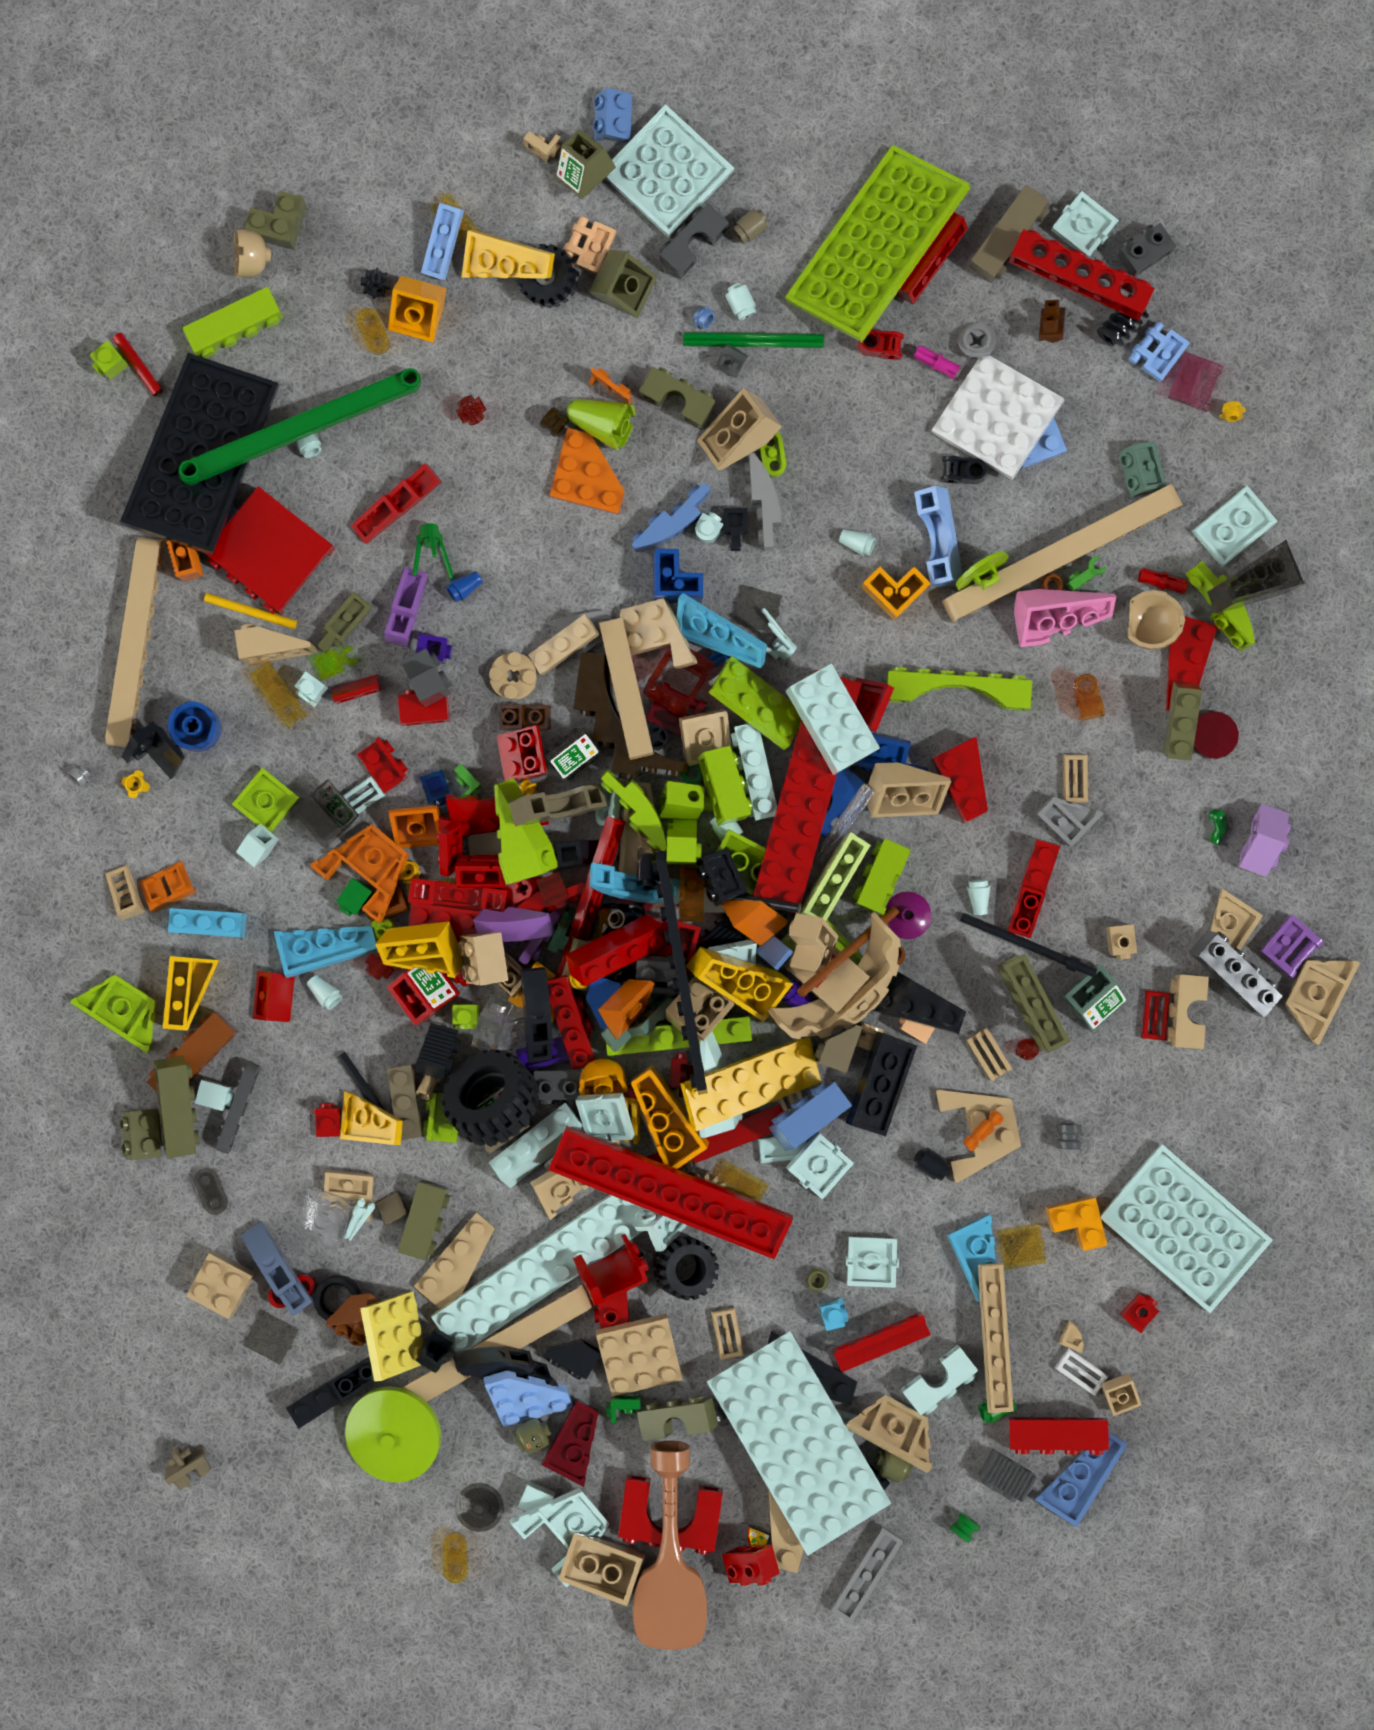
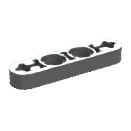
[216,1062,261,1154]

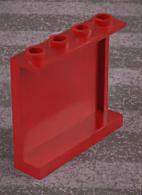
[205,486,335,615]

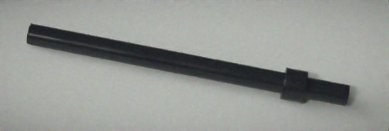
[960,913,1098,978]

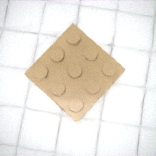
[595,1314,683,1397]

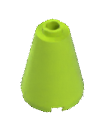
[566,398,635,451]

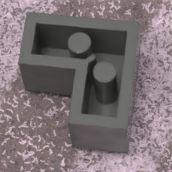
[401,649,452,707]

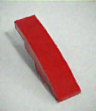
[350,463,442,544]

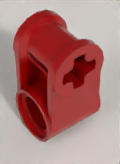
[857,329,904,360]
[496,876,542,910]

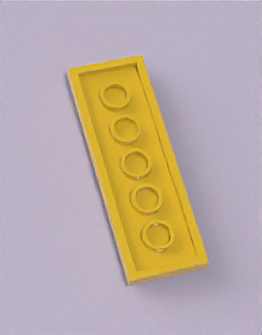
[680,1037,821,1131]

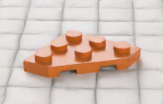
[550,428,625,515]

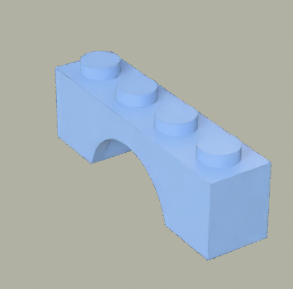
[914,486,963,587]

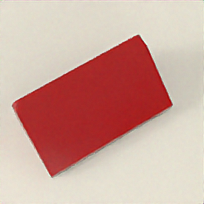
[332,674,382,704]

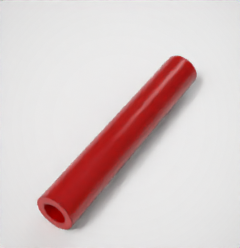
[112,332,163,397]

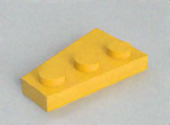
[340,1091,403,1145]

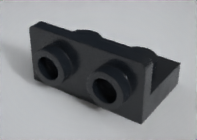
[696,847,748,907]

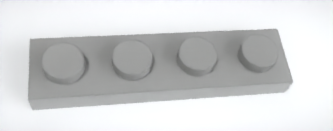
[830,1526,903,1624]

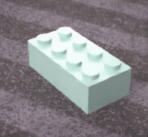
[786,663,880,775]

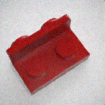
[357,737,408,794]
[437,817,463,877]

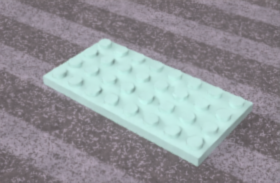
[707,1331,892,1556]

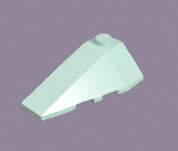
[700,1031,743,1138]

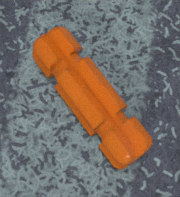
[963,1110,1004,1151]

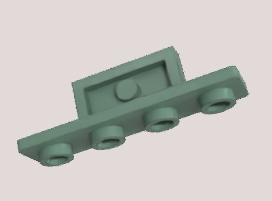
[601,981,673,1052]

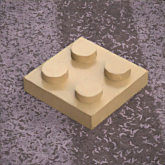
[679,709,732,766]

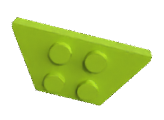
[70,974,157,1053]

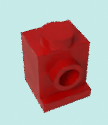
[1120,1293,1160,1333]

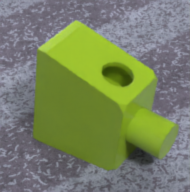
[659,781,713,820]

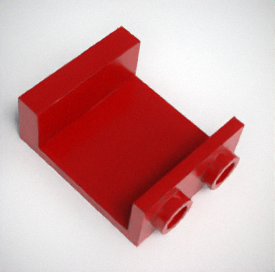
[572,1234,649,1306]

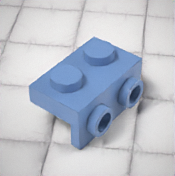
[593,88,632,142]

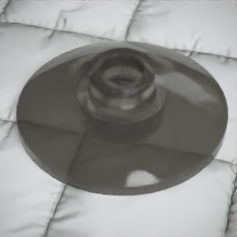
[455,1483,504,1532]

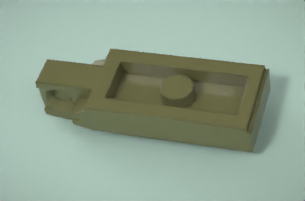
[317,592,373,654]

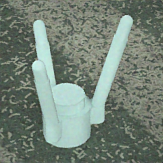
[762,608,797,660]

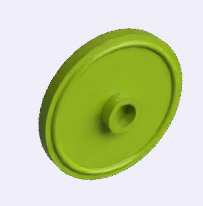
[956,551,1009,591]

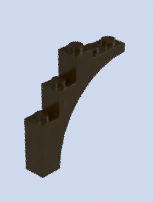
[573,652,689,780]

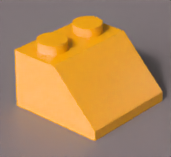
[388,275,447,343]

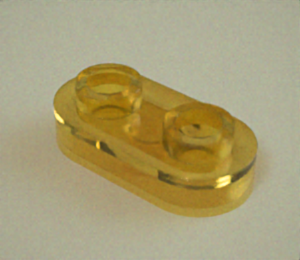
[356,308,390,355]
[442,1532,469,1583]

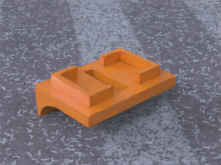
[589,368,633,404]
[138,861,197,913]

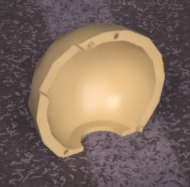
[1128,590,1185,651]

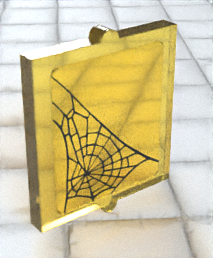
[997,1223,1046,1270]

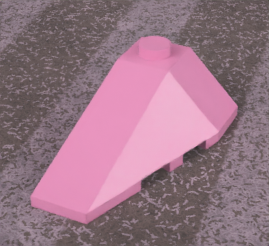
[1014,589,1116,647]

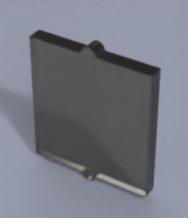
[732,585,782,633]
[243,1310,299,1365]

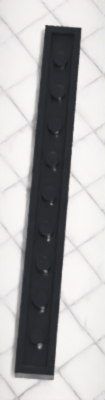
[652,851,708,1095]

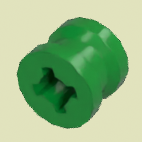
[950,1512,980,1543]

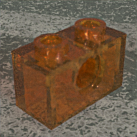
[679,867,704,922]

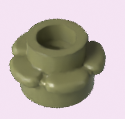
[805,1268,829,1292]

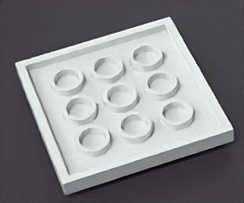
[932,355,1064,480]

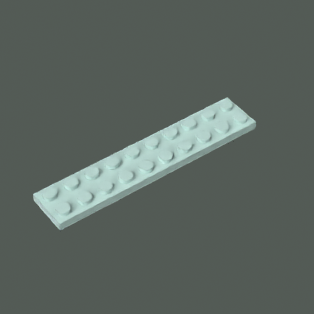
[431,1195,650,1353]

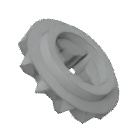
[958,323,996,360]

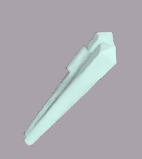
[344,1198,375,1241]

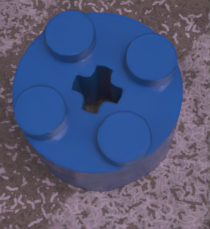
[167,701,221,752]

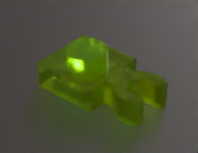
[313,646,359,681]

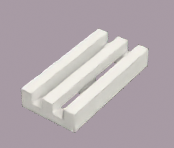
[1054,1348,1109,1396]

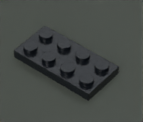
[846,1031,917,1137]

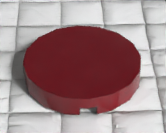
[1194,711,1239,759]

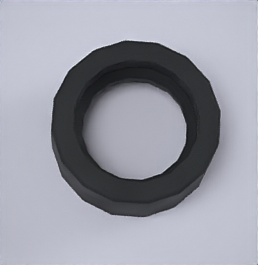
[313,1275,361,1321]

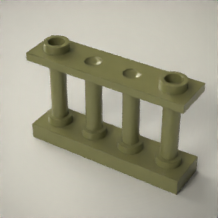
[996,954,1070,1053]

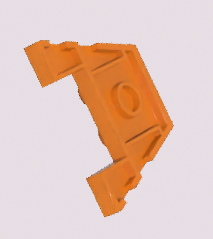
[310,824,410,924]

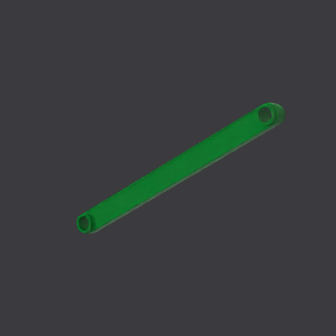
[178,368,421,485]

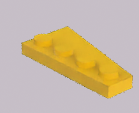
[461,229,555,279]

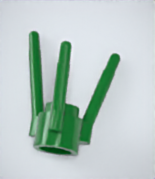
[412,523,454,581]

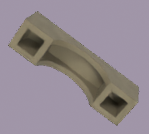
[509,783,607,827]

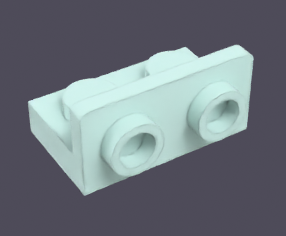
[635,1211,687,1251]

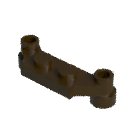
[592,908,636,982]

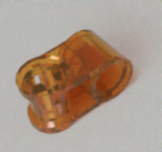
[1073,674,1105,721]

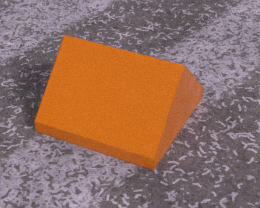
[389,805,441,848]
[721,900,788,946]
[598,979,654,1039]

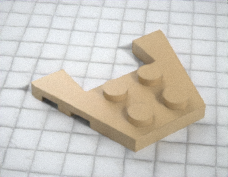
[610,598,697,684]
[935,1090,1021,1183]

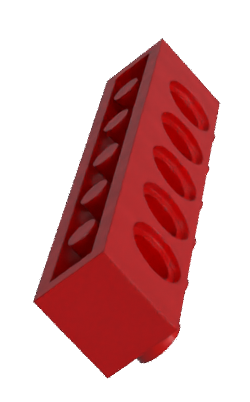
[1009,229,1155,321]

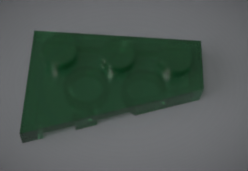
[547,905,576,953]

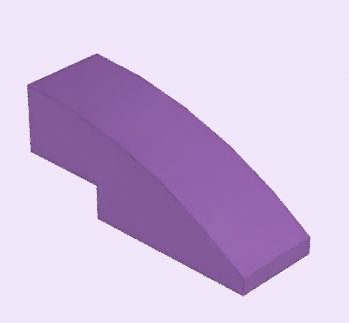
[384,567,428,647]
[473,907,554,942]

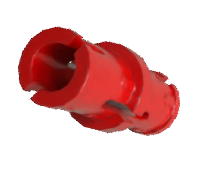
[1137,567,1188,595]

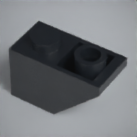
[555,840,599,870]
[544,1339,601,1380]

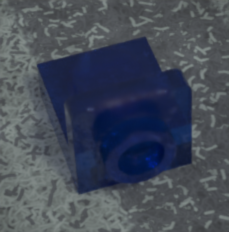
[420,770,451,806]

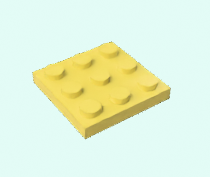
[360,1291,423,1381]

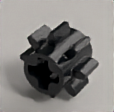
[360,267,390,299]

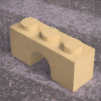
[1167,975,1209,1049]

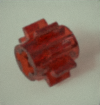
[455,395,487,425]
[364,952,394,981]

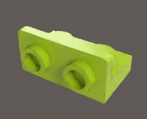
[423,1092,458,1143]

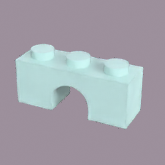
[901,1344,978,1416]

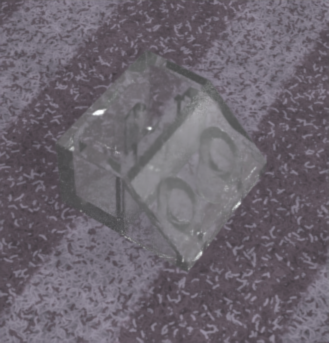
[471,996,526,1052]

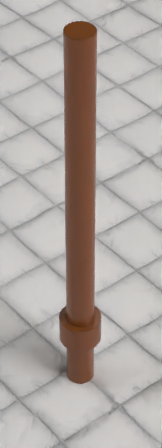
[797,907,899,997]

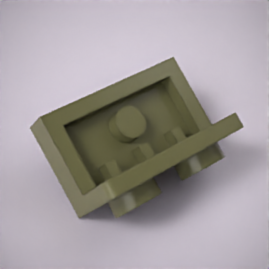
[120,1109,161,1160]

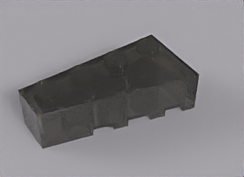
[1207,540,1304,614]

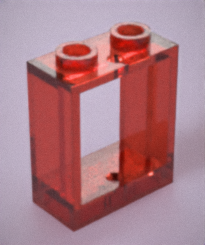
[643,645,715,717]

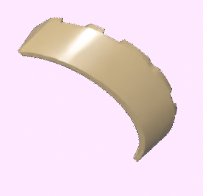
[767,912,901,1039]

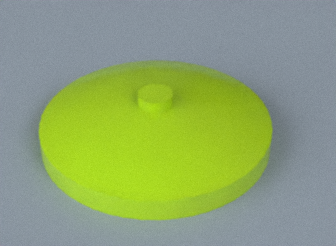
[345,1386,442,1483]

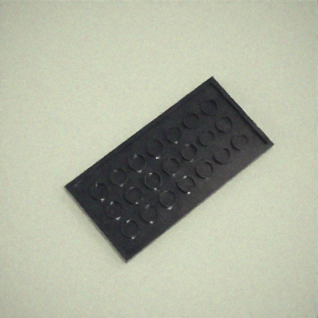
[120,353,279,555]

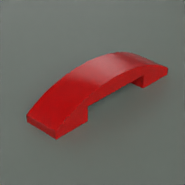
[408,878,508,912]

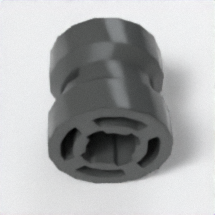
[1056,1124,1082,1150]

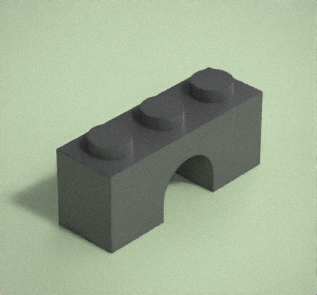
[660,203,729,280]

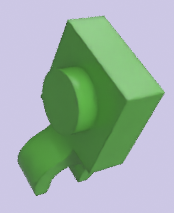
[1066,556,1106,591]

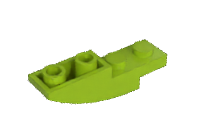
[1185,561,1255,652]
[601,769,667,851]

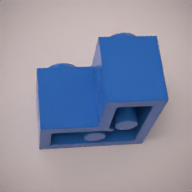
[653,549,703,603]

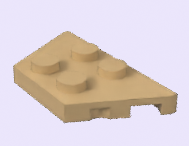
[1284,960,1360,1045]
[846,1395,932,1473]

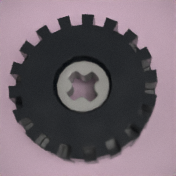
[516,244,579,308]

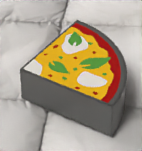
[746,1524,770,1546]

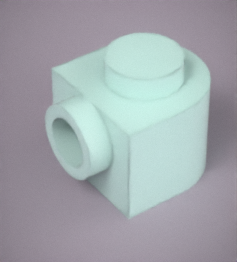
[695,512,723,543]

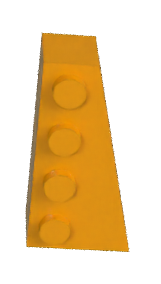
[631,1064,709,1169]

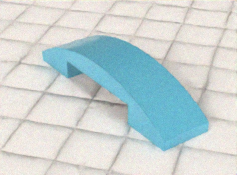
[590,862,680,904]

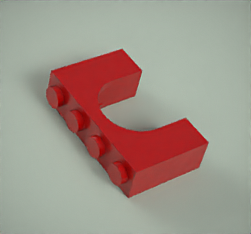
[618,1475,723,1554]

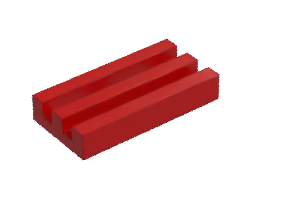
[1141,991,1170,1041]

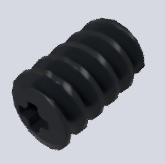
[1097,294,1149,347]

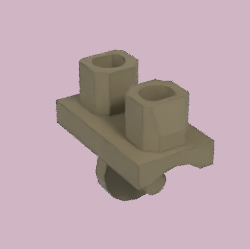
[165,1445,210,1490]

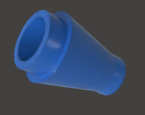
[446,571,483,603]

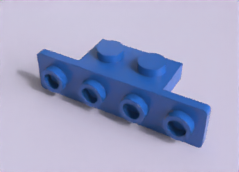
[853,732,928,771]

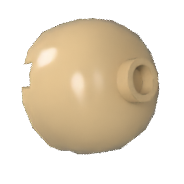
[234,229,271,278]

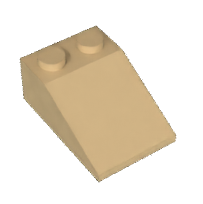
[697,388,782,471]
[234,624,318,665]
[864,762,951,818]
[558,1532,646,1606]

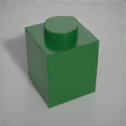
[336,878,375,917]

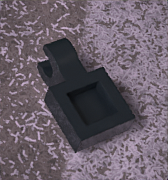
[723,508,748,551]

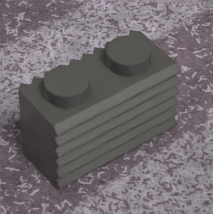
[978,1449,1037,1503]

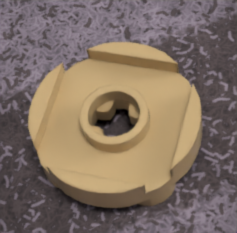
[489,652,537,700]

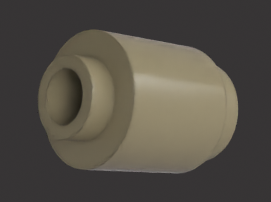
[732,209,768,244]

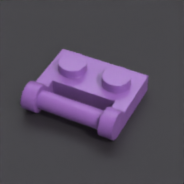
[1259,915,1324,979]

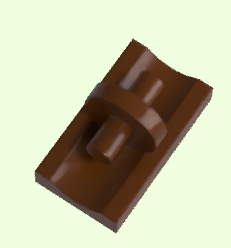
[1039,299,1066,343]

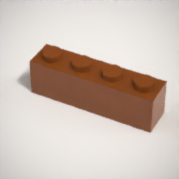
[147,1012,238,1092]

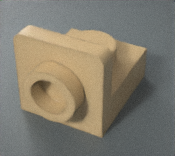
[523,131,561,163]

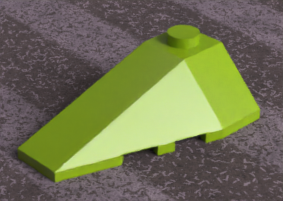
[494,778,558,884]

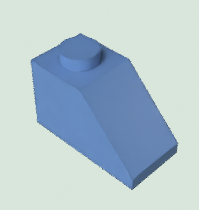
[756,936,793,971]

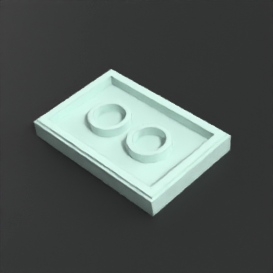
[1192,486,1278,567]

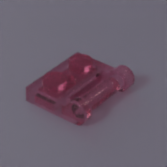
[1167,352,1224,412]

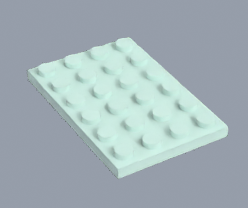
[1100,1144,1273,1313]

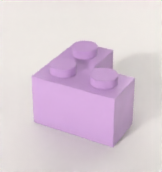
[1239,804,1291,877]

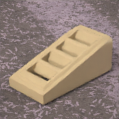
[105,865,145,920]

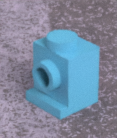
[819,1298,849,1331]

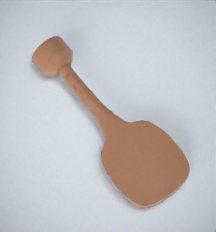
[633,1440,707,1650]

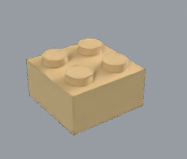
[1101,1373,1142,1416]

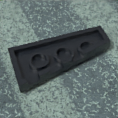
[873,972,966,1035]
[767,1331,858,1405]

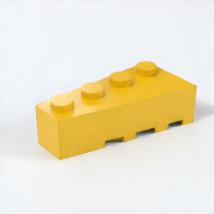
[686,947,793,1022]

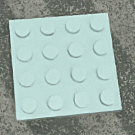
[605,104,734,239]

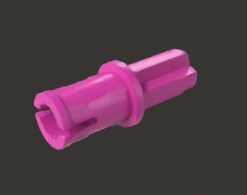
[914,345,960,379]

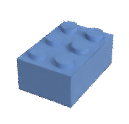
[768,1082,852,1151]

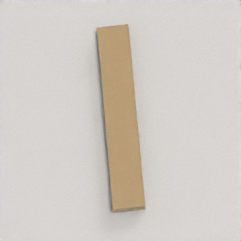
[599,617,654,760]
[978,1263,1014,1413]

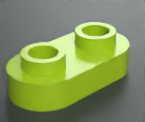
[759,432,786,478]

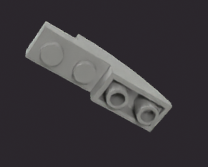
[744,453,782,551]

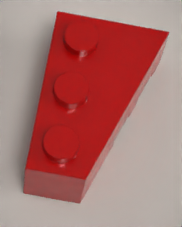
[931,736,988,823]

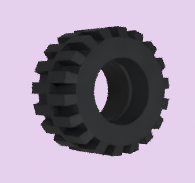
[653,1236,719,1300]

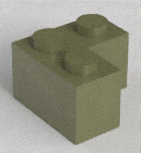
[244,191,307,250]

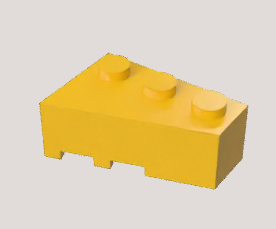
[375,922,464,978]
[163,956,220,1031]

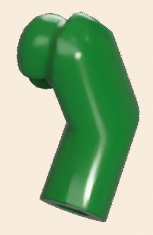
[1208,809,1229,846]

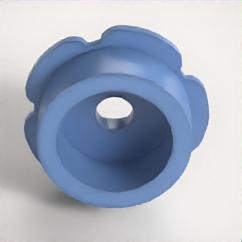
[693,306,715,329]

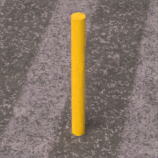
[204,593,298,630]

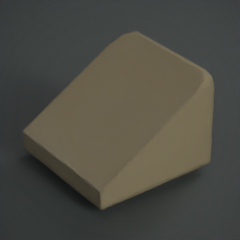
[376,1191,409,1226]

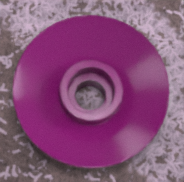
[885,892,932,939]

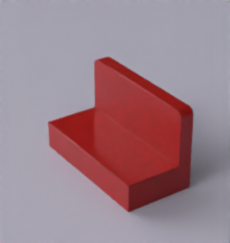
[252,971,295,1022]

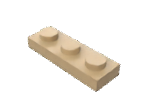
[528,614,600,675]

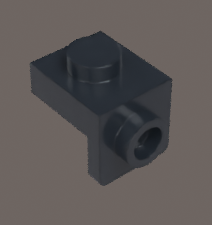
[415,1328,455,1373]

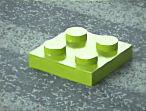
[232,767,300,833]

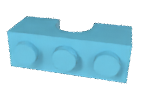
[168,908,247,938]

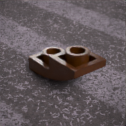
[499,705,551,730]

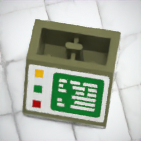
[555,129,616,200]

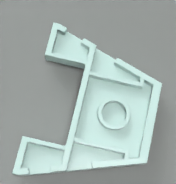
[509,1488,609,1587]

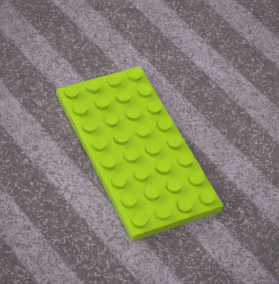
[785,145,971,343]

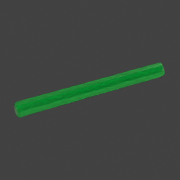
[683,332,824,348]

